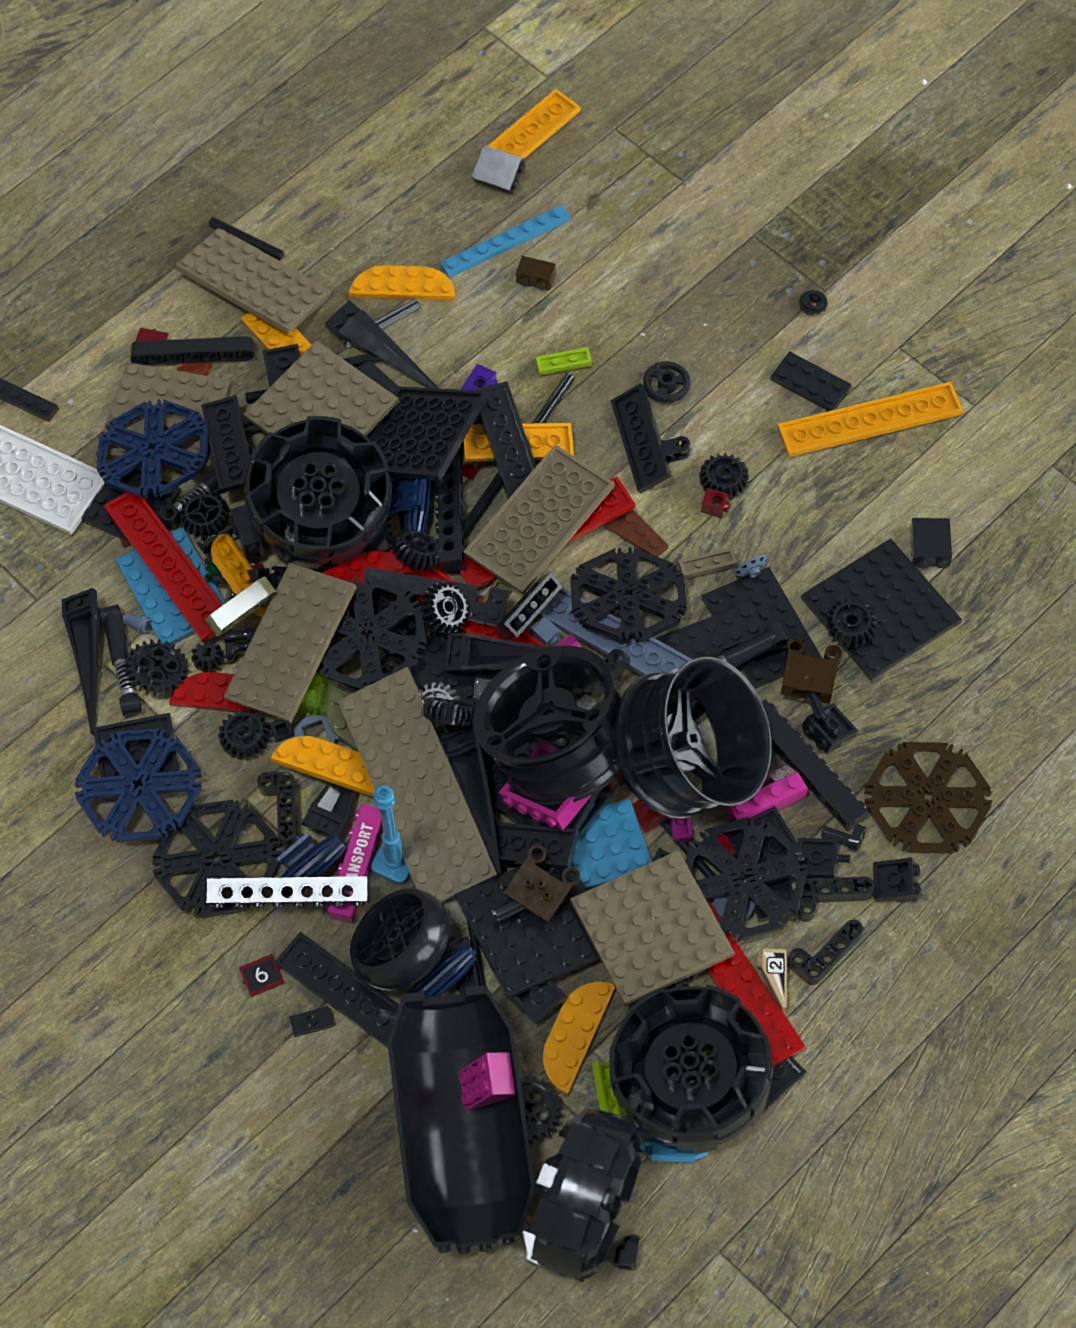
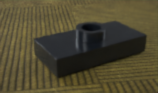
[289,1006,334,1038]

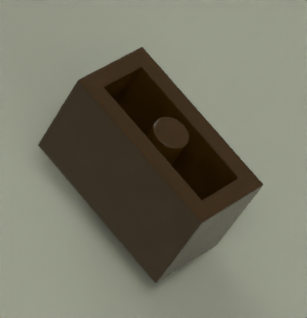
[516,256,556,291]

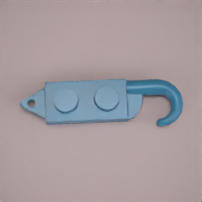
[644,1140,708,1163]

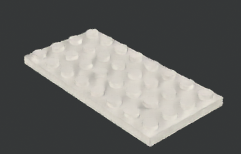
[0,425,106,535]

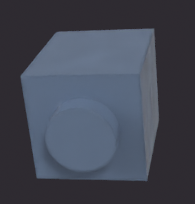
[531,616,561,647]

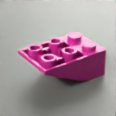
[459,1053,515,1111]

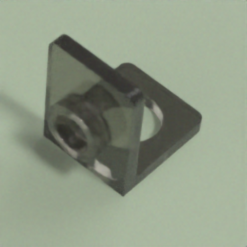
[212,576,237,604]

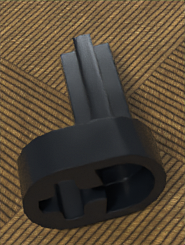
[820,824,866,852]

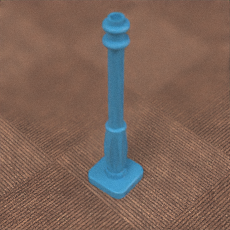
[371,785,410,885]

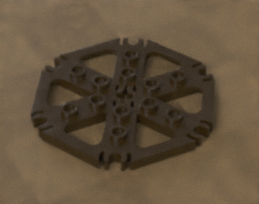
[864,742,992,854]

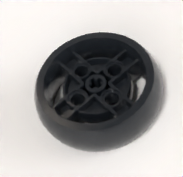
[350,888,450,991]

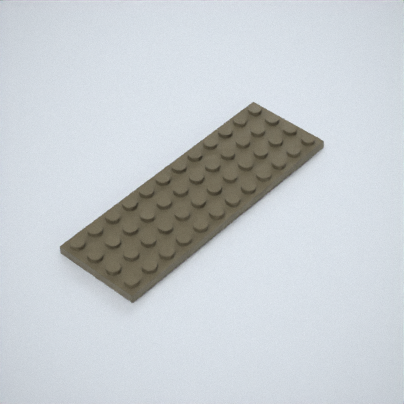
[338,667,499,903]

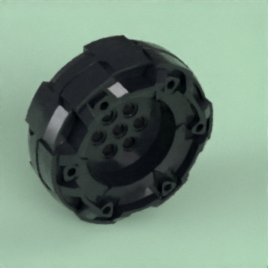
[244,416,392,566]
[609,984,773,1154]
[523,1105,645,1282]

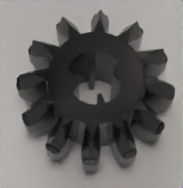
[191,640,224,672]

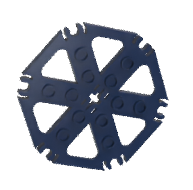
[97,399,208,499]
[75,728,202,842]

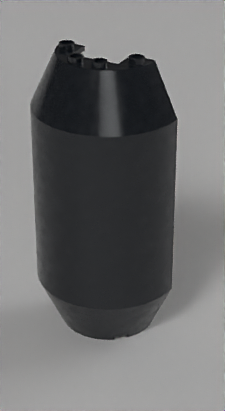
[387,985,535,1255]

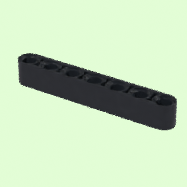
[130,336,254,365]

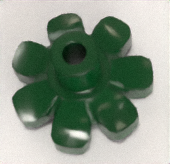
[205,560,225,583]

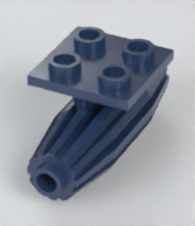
[389,478,432,533]
[276,833,347,898]
[406,944,477,997]

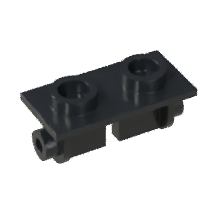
[196,524,237,557]

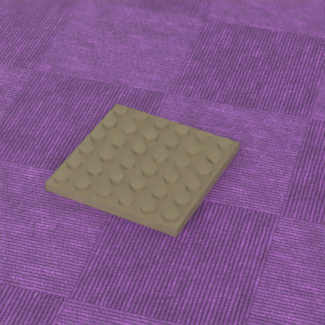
[244,341,399,475]
[95,362,231,474]
[570,850,735,1006]

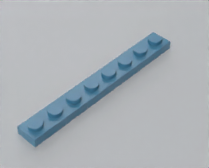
[440,204,571,278]

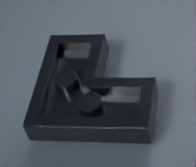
[465,587,509,627]

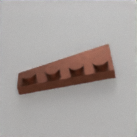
[603,509,669,557]

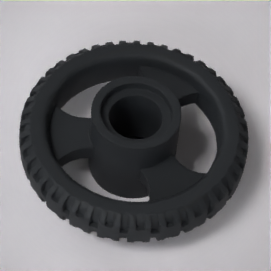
[643,361,690,403]

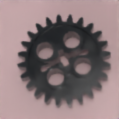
[125,639,189,697]
[520,1076,563,1144]

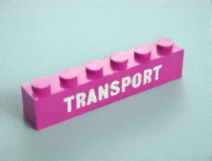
[326,804,383,924]

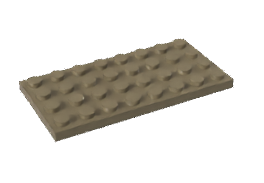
[175,228,331,334]
[464,445,615,595]
[224,563,357,723]

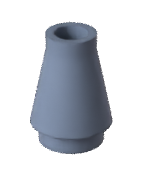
[123,613,152,634]

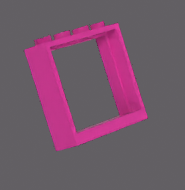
[499,741,592,830]

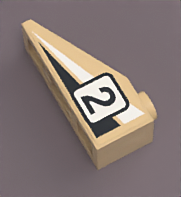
[757,948,787,1014]

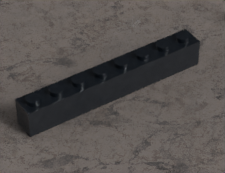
[762,699,867,832]

